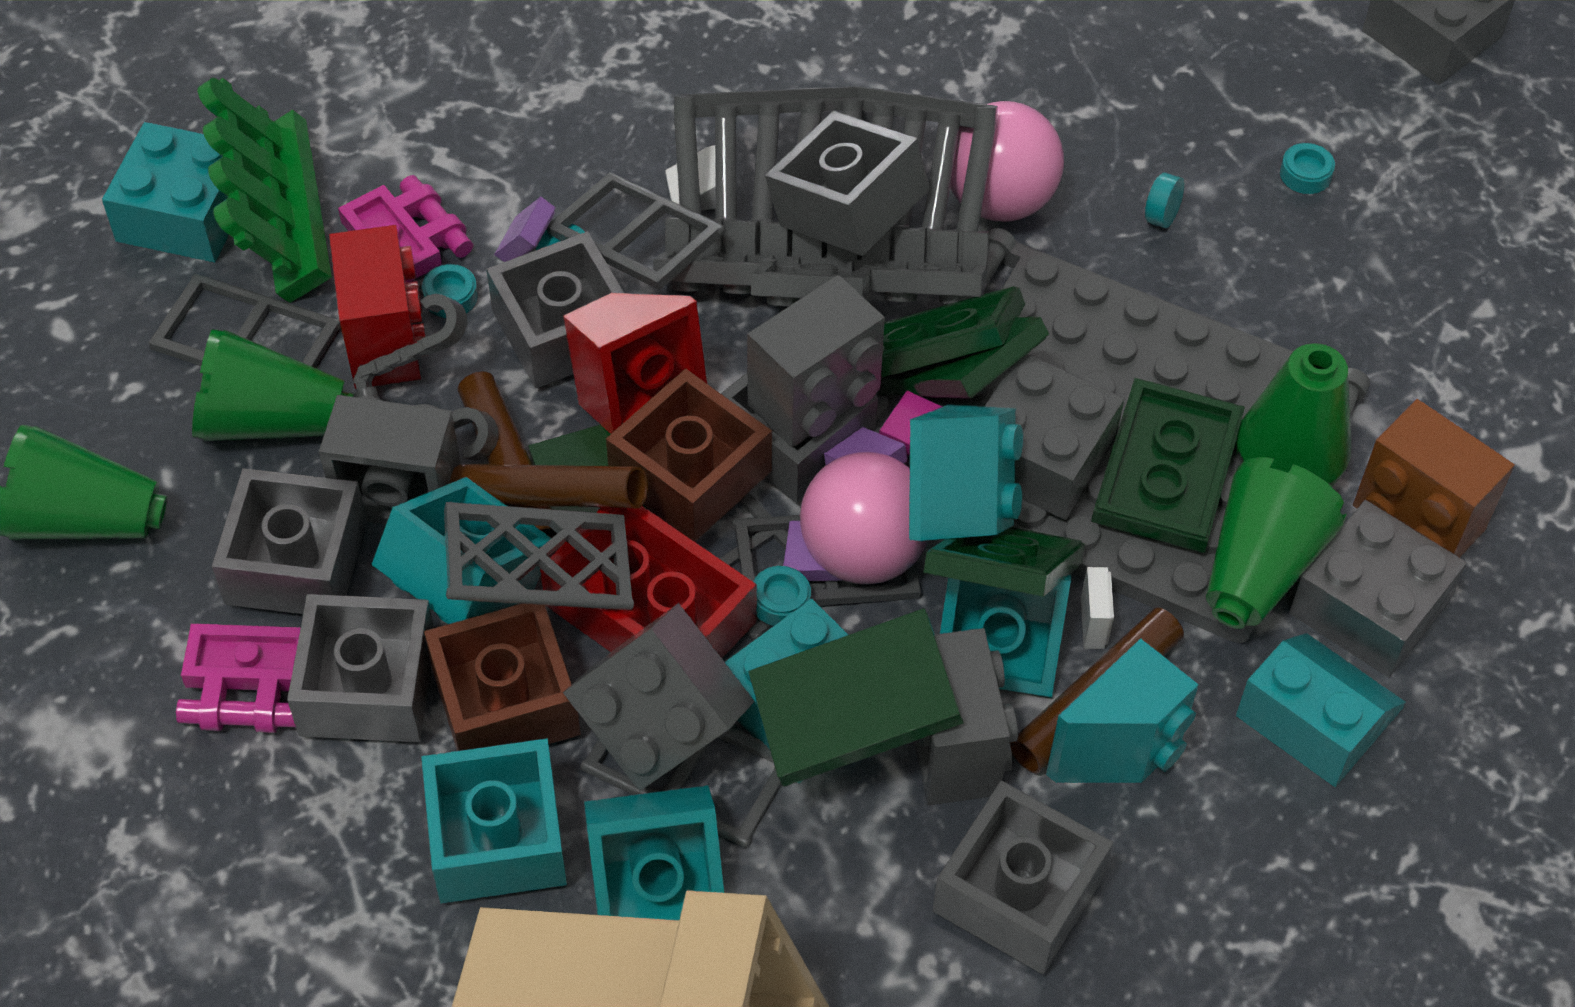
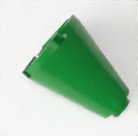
[192,329,354,441]
[1235,343,1352,487]
[0,424,168,540]
[1206,457,1347,629]

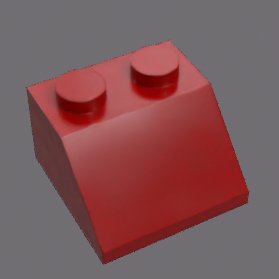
[563,293,707,434]

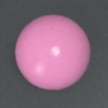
[950,101,1064,222]
[800,452,929,584]

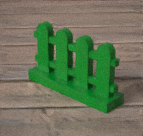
[197,78,332,303]

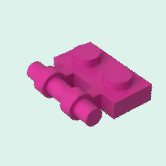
[338,175,473,282]
[176,624,301,733]

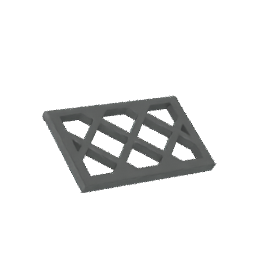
[444,502,634,610]

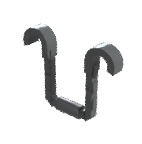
[353,294,499,461]

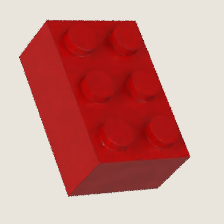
[540,506,757,658]

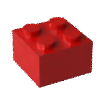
[329,225,429,389]

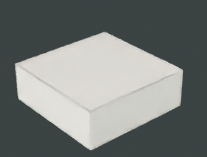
[1081,567,1114,649]

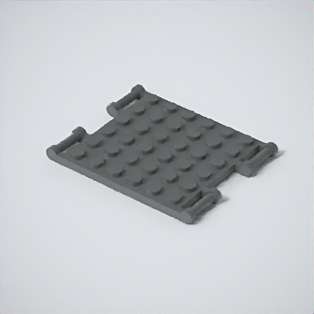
[874,228,1370,643]

